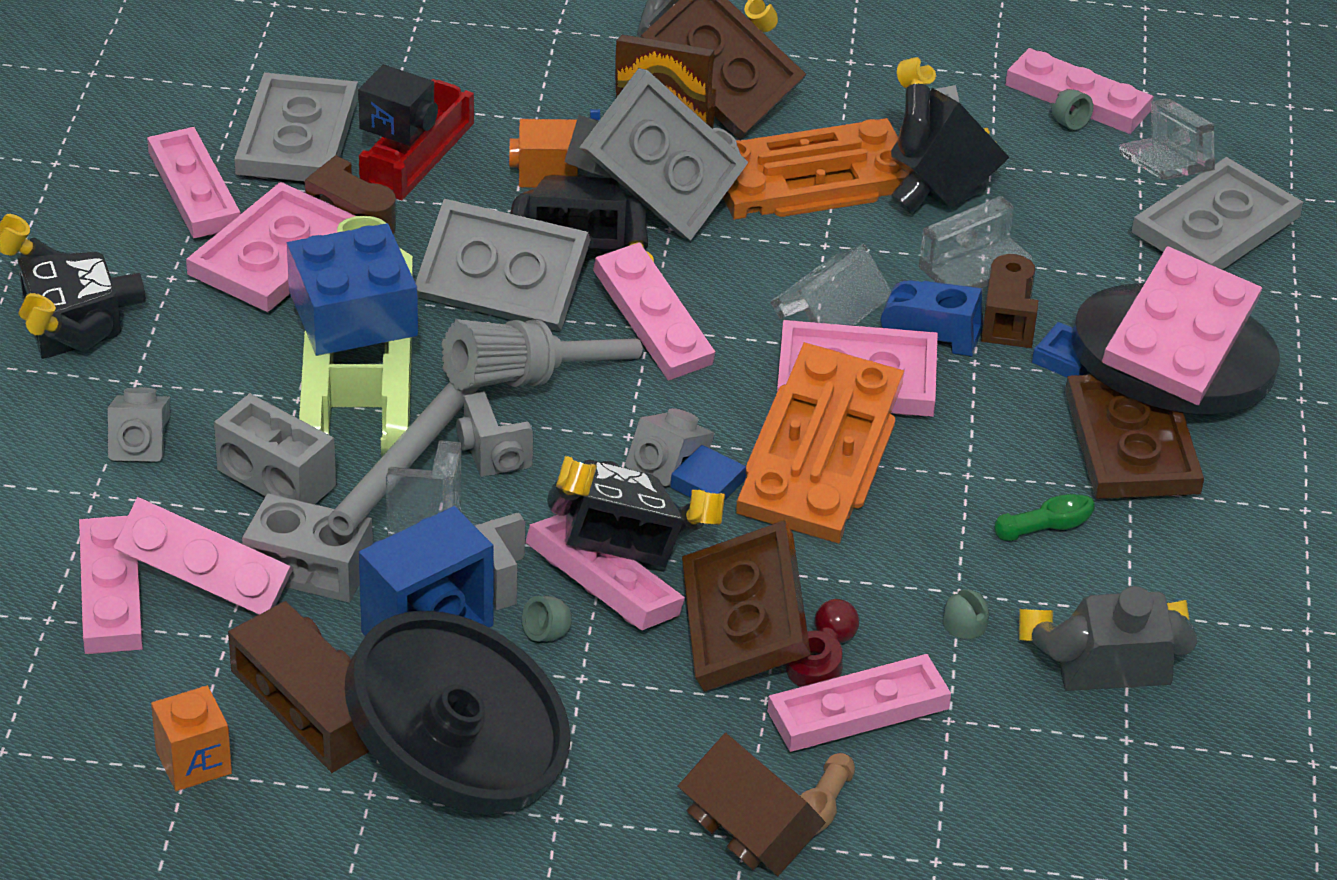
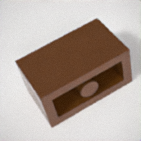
[678,732,826,877]

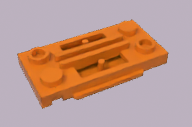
[723,118,908,220]
[736,342,904,544]

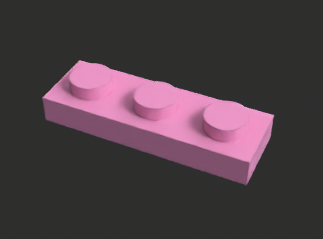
[1005,48,1154,134]
[147,127,240,239]
[593,242,715,381]
[113,497,293,615]
[525,515,685,631]
[79,516,143,654]
[767,654,951,752]

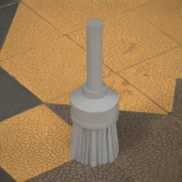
[441,319,643,390]

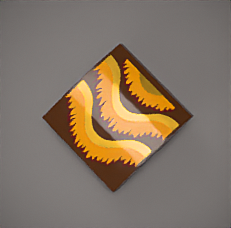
[615,34,716,129]

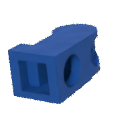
[881,280,983,356]

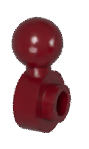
[786,599,859,687]

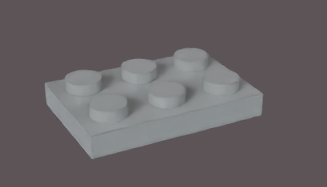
[579,68,749,241]
[235,72,358,182]
[1132,157,1303,270]
[415,199,591,332]

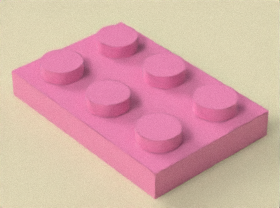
[186,182,355,312]
[1102,246,1263,406]
[777,320,938,417]

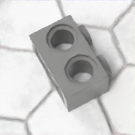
[214,393,336,504]
[242,493,373,603]

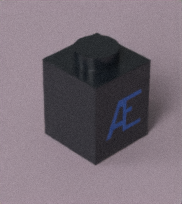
[358,64,438,146]

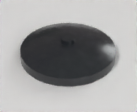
[1072,283,1280,414]
[344,611,570,814]

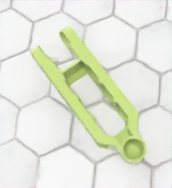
[299,216,413,457]

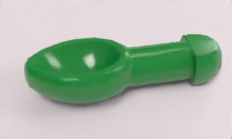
[994,494,1095,541]

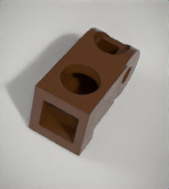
[305,155,396,234]
[981,254,1039,348]

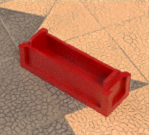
[359,79,474,201]

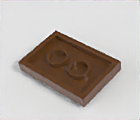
[640,0,806,140]
[1065,375,1204,499]
[682,520,811,692]

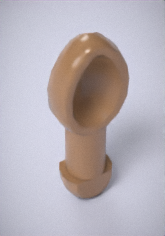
[799,753,855,835]

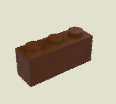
[228,601,370,773]

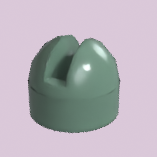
[1051,89,1093,130]
[943,589,989,639]
[522,596,572,641]

